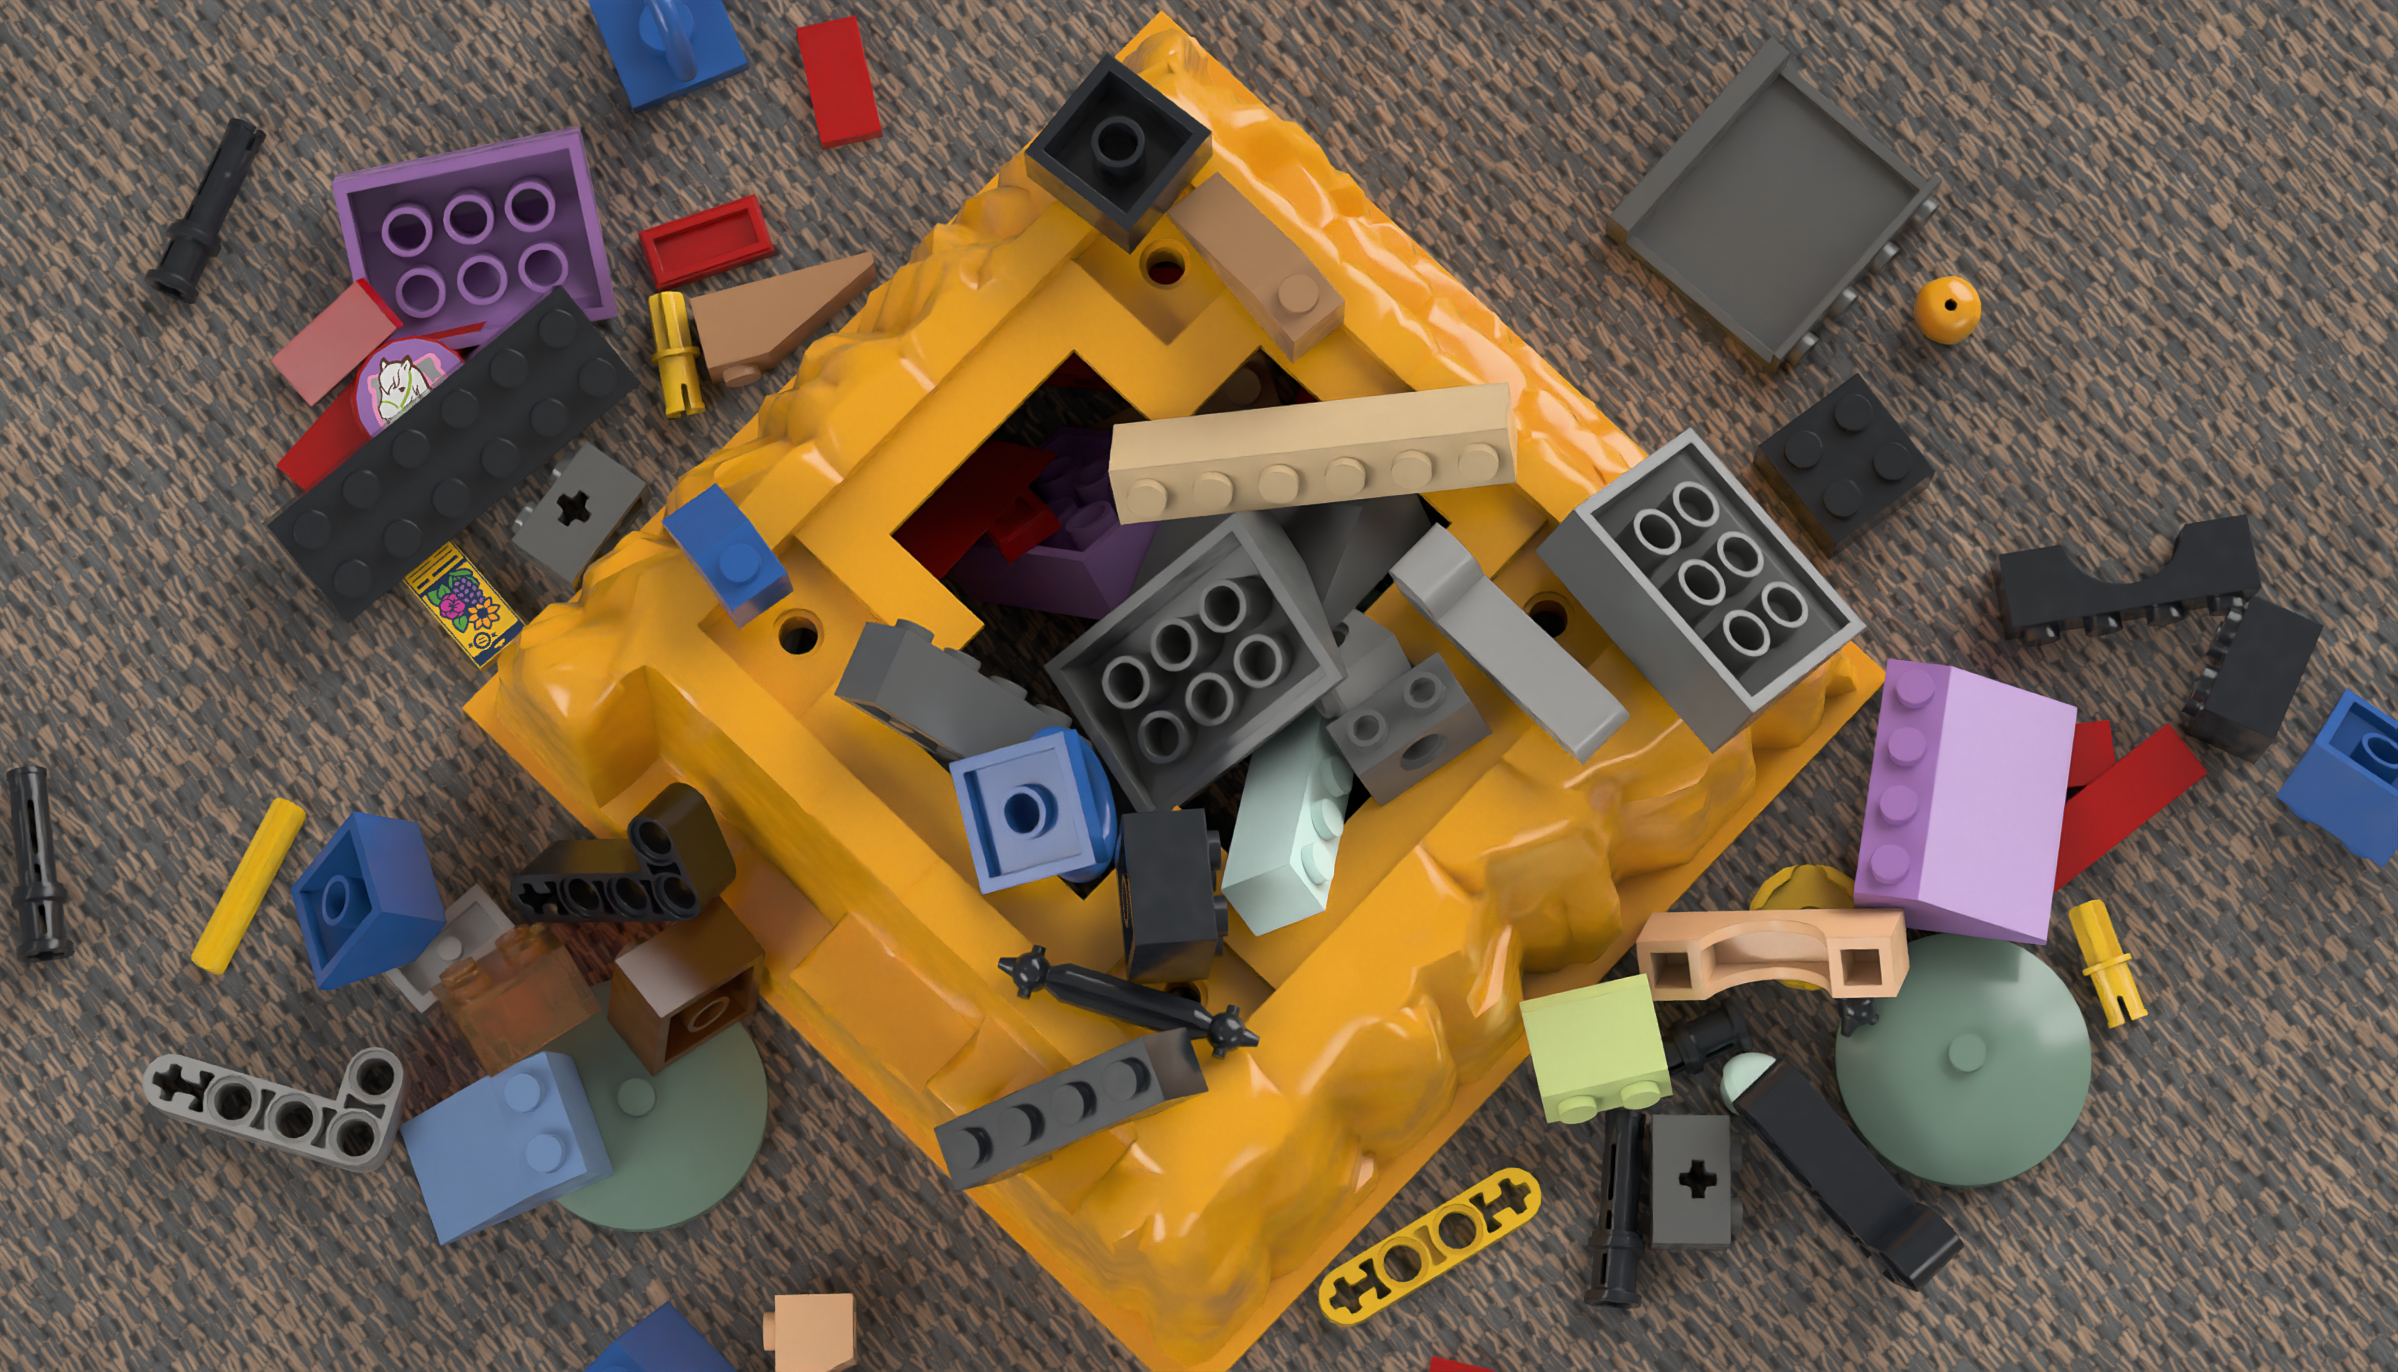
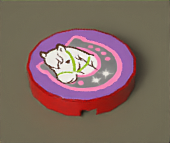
[350,335,463,439]

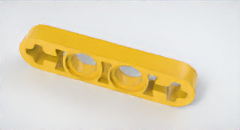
[1318,1168,1541,1327]

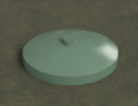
[1833,933,2091,1188]
[520,979,769,1232]

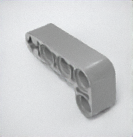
[1389,523,1631,765]
[142,1047,411,1173]

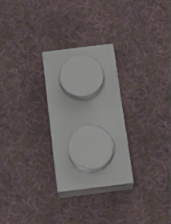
[384,883,521,1018]

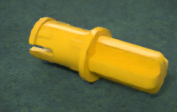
[647,291,706,418]
[2068,899,2148,1029]

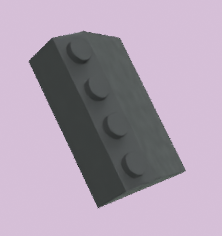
[1535,427,1867,754]
[1128,493,1432,631]
[1044,510,1349,813]

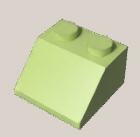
[1519,973,1673,1124]

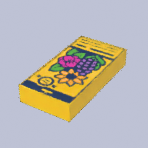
[402,540,526,673]

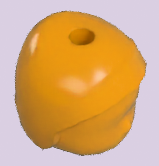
[1914,276,1981,345]

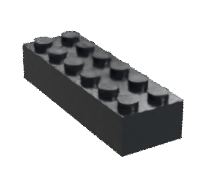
[262,285,641,623]

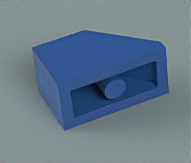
[661,483,794,629]

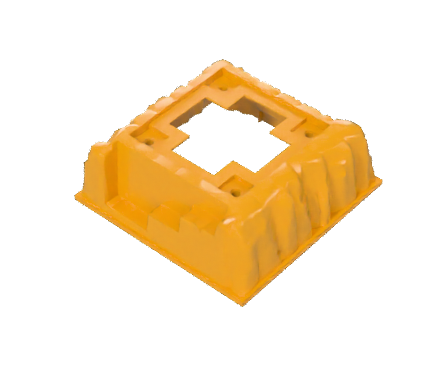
[462,10,1886,1372]

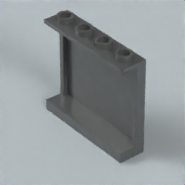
[1606,37,1942,375]

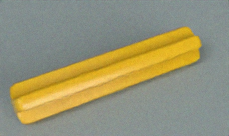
[191,797,306,975]

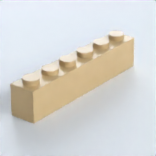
[1108,382,1518,525]

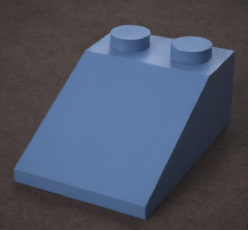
[399,1051,615,1246]

